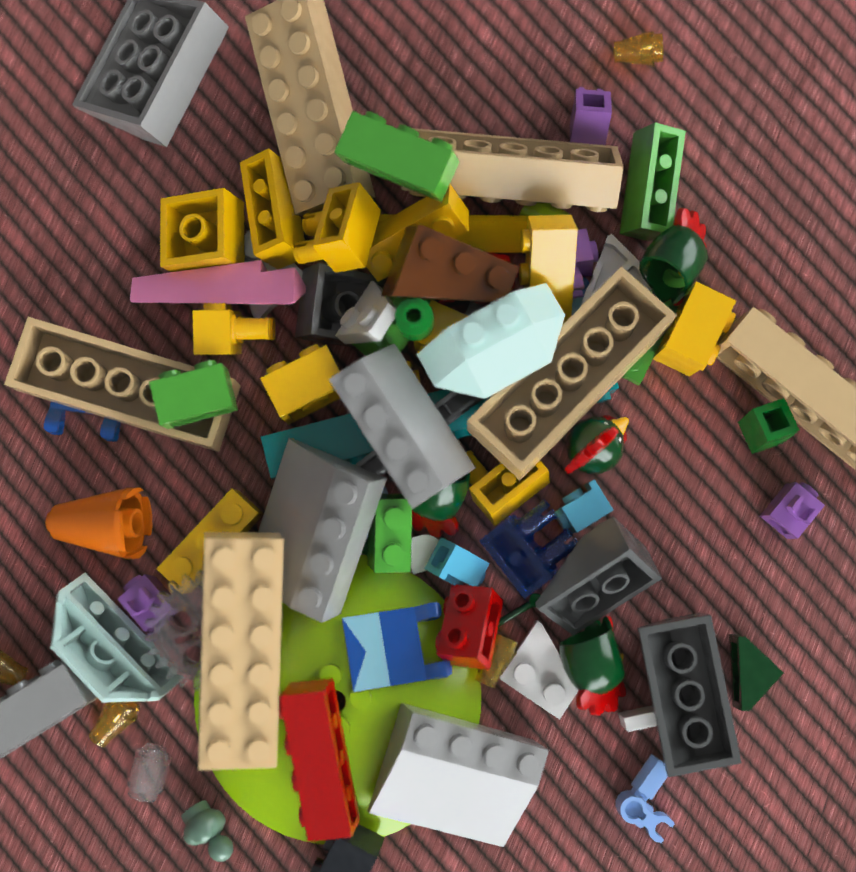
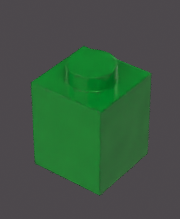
[737,398,800,454]

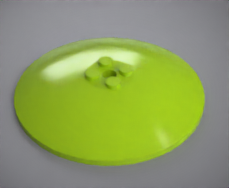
[194,555,481,845]

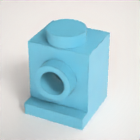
[553,479,613,533]
[424,537,490,586]

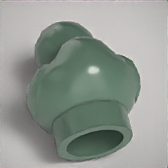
[181,800,234,862]

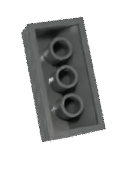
[637,612,742,777]

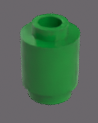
[395,297,435,341]

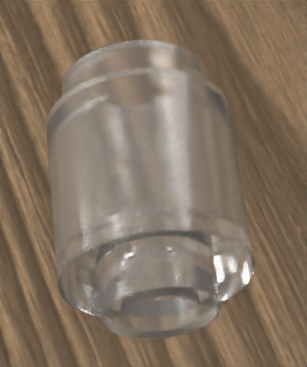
[127,743,172,802]

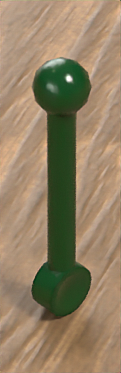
[498,593,541,627]

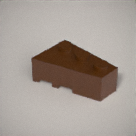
[381,224,519,302]

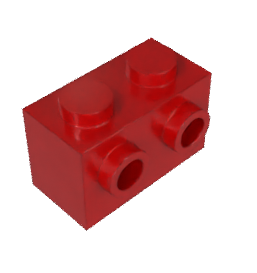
[435,584,503,670]

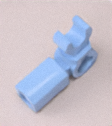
[615,754,675,843]

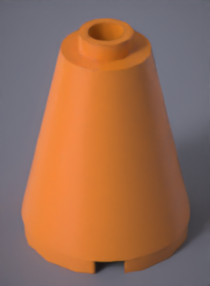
[45,487,152,559]

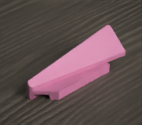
[130,260,306,304]

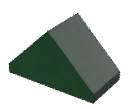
[729,634,784,711]

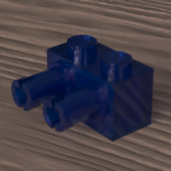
[479,499,579,599]

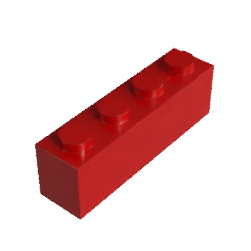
[278,678,360,841]

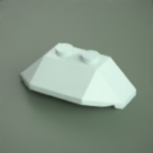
[417,283,565,399]
[50,573,185,702]

